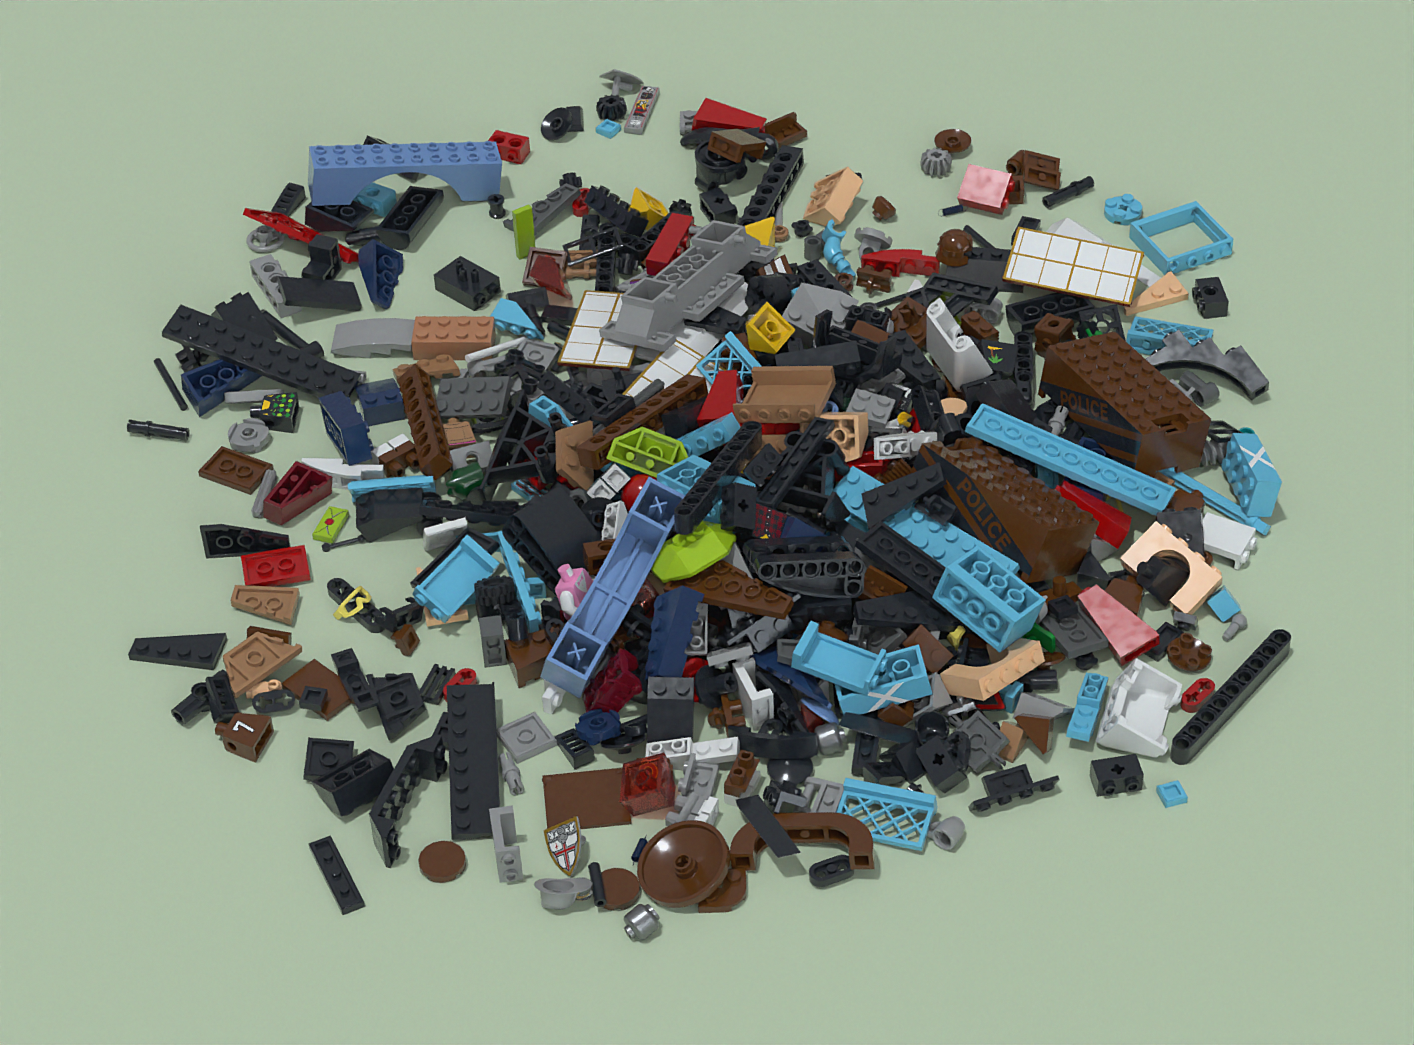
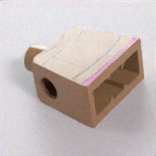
[443,418,476,459]

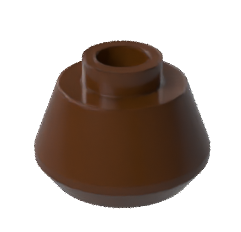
[872,196,896,220]

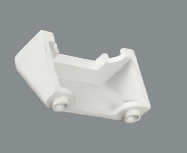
[926,298,993,392]
[1096,658,1182,758]

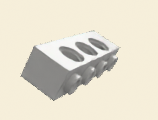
[249,254,302,319]

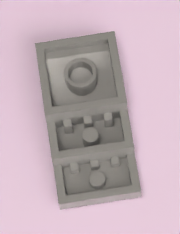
[331,318,415,358]

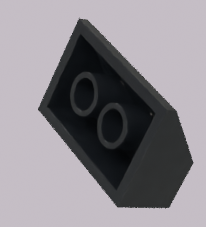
[311,749,394,817]

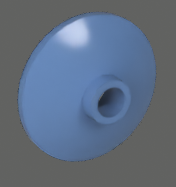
[801,697,839,725]

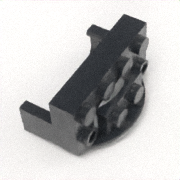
[811,309,903,384]

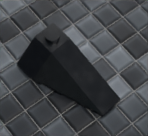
[661,396,707,439]
[200,524,291,559]
[755,671,814,758]

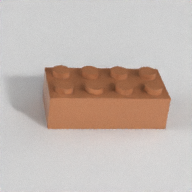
[411,316,496,360]

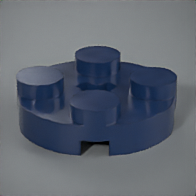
[575,709,621,745]

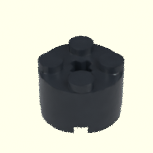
[745,274,792,313]

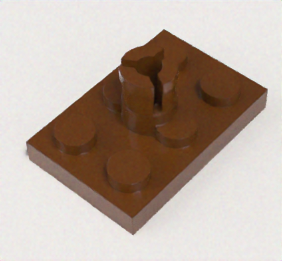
[890,297,928,349]

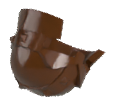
[935,229,973,266]

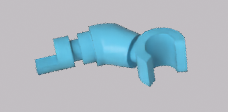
[822,219,856,278]

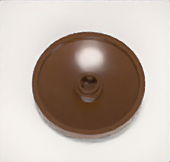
[637,820,730,908]

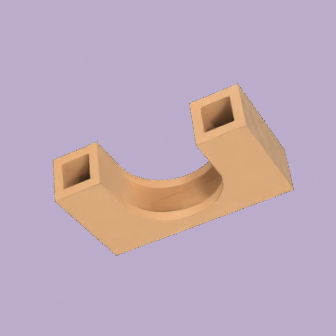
[1120,521,1222,615]
[940,638,1045,701]

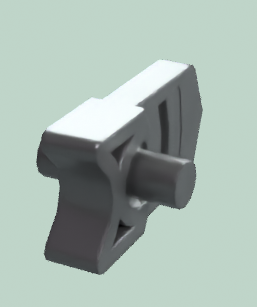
[942,696,976,716]

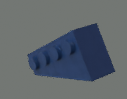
[181,359,262,418]
[645,585,704,681]

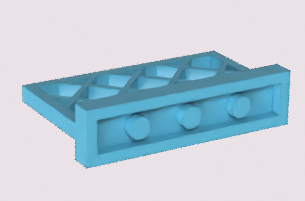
[1126,316,1214,355]
[696,331,762,400]
[348,475,436,503]
[836,778,938,851]

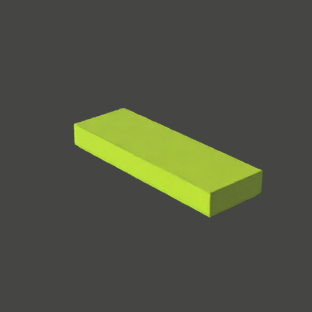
[512,204,536,260]

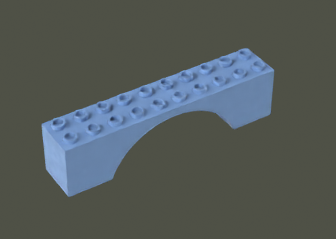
[308,141,502,206]
[540,477,685,698]

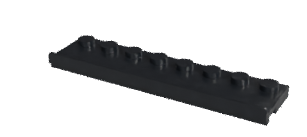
[447,682,500,840]

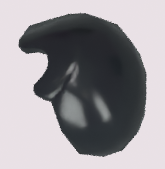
[915,711,949,745]

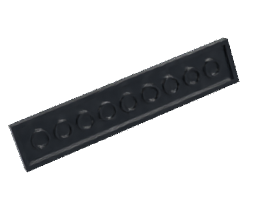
[162,304,361,398]

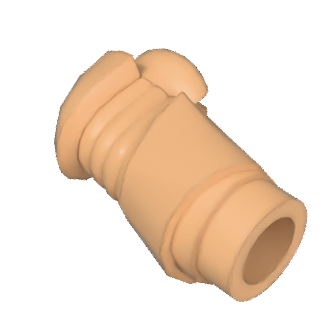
[246,679,282,699]

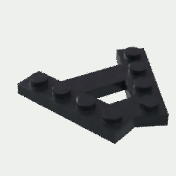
[905,273,999,351]

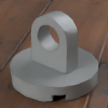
[854,227,893,260]

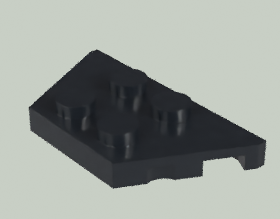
[366,673,426,741]

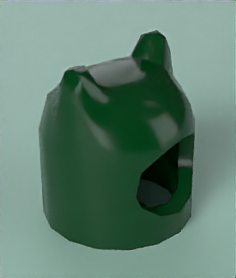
[446,461,484,500]

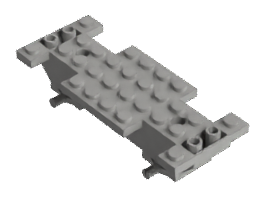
[599,220,778,352]

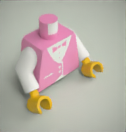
[555,564,596,620]

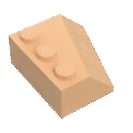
[803,166,863,226]
[800,412,868,462]

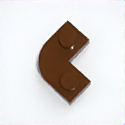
[698,868,746,913]

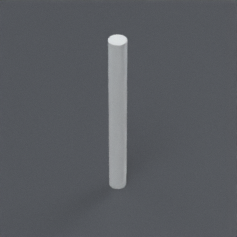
[465,336,530,363]

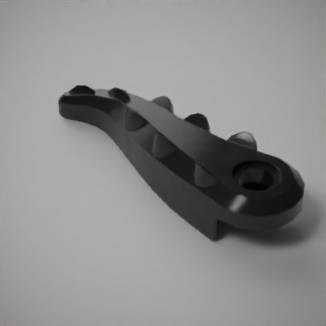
[680,127,779,163]

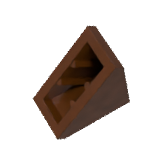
[1014,713,1054,754]

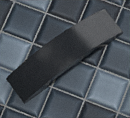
[331,648,380,712]
[728,725,818,759]

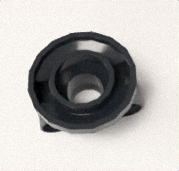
[694,139,748,192]
[928,413,987,447]

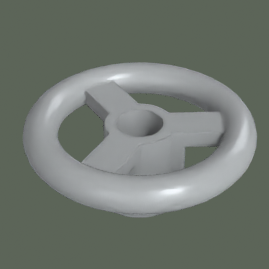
[246,225,284,252]

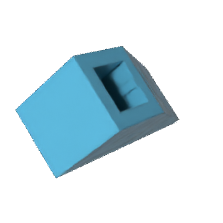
[490,298,544,340]

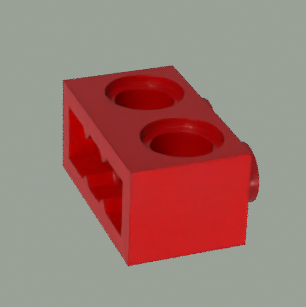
[488,130,530,164]

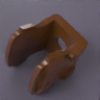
[1034,313,1076,358]

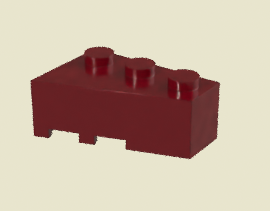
[263,461,333,526]

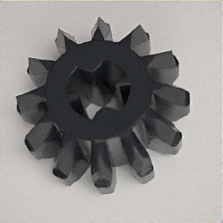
[596,94,627,121]

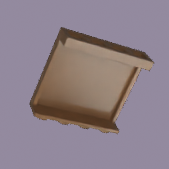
[733,366,836,423]

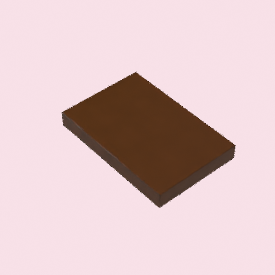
[198,446,274,495]
[281,659,351,721]

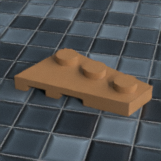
[230,585,300,625]

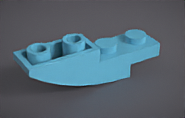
[1066,672,1108,742]

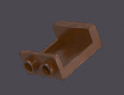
[707,129,766,163]

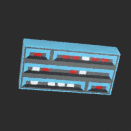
[511,479,549,501]

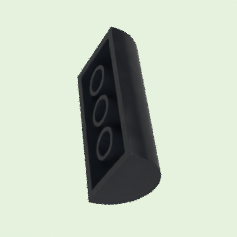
[376,186,444,250]
[1005,291,1095,335]

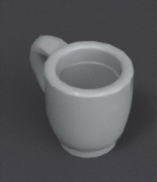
[927,816,965,850]

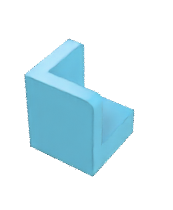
[1207,585,1241,622]

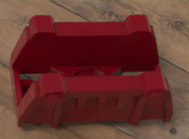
[583,649,642,713]

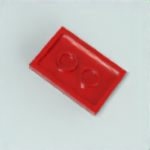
[241,545,311,587]

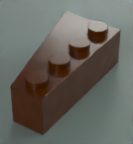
[504,623,566,688]

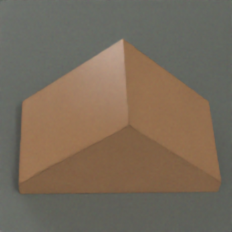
[998,721,1029,763]

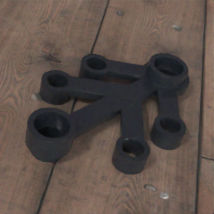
[493,349,545,395]

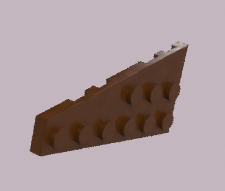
[663,560,794,620]

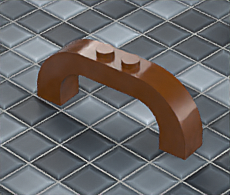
[730,812,875,871]

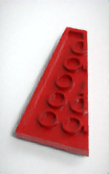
[243,208,359,264]

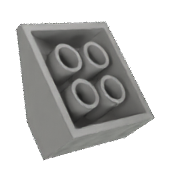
[782,283,859,347]

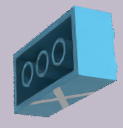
[1222,433,1282,517]
[835,644,933,715]

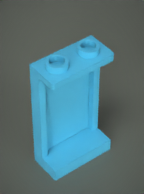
[412,535,500,623]
[791,621,888,696]

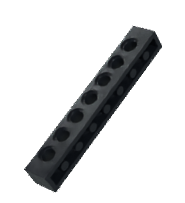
[737,145,804,226]

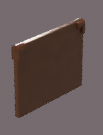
[542,767,632,829]

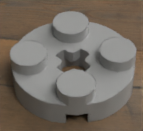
[228,418,270,453]

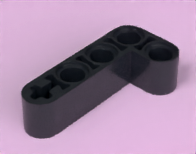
[617,211,683,266]
[475,593,529,641]

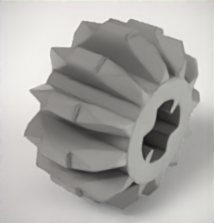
[920,148,952,177]

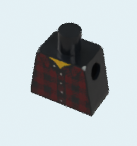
[741,503,788,542]

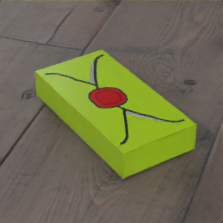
[312,506,349,544]

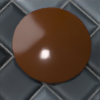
[1167,633,1212,671]

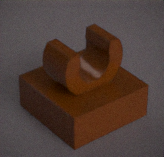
[390,624,420,656]

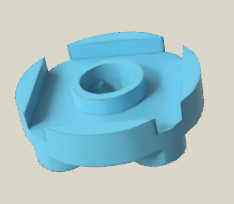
[1104,194,1142,226]

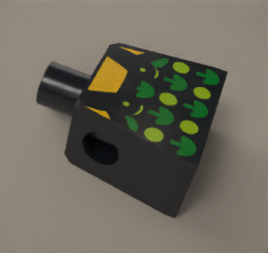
[250,392,300,433]

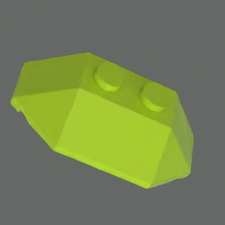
[606,427,688,478]
[651,520,737,583]

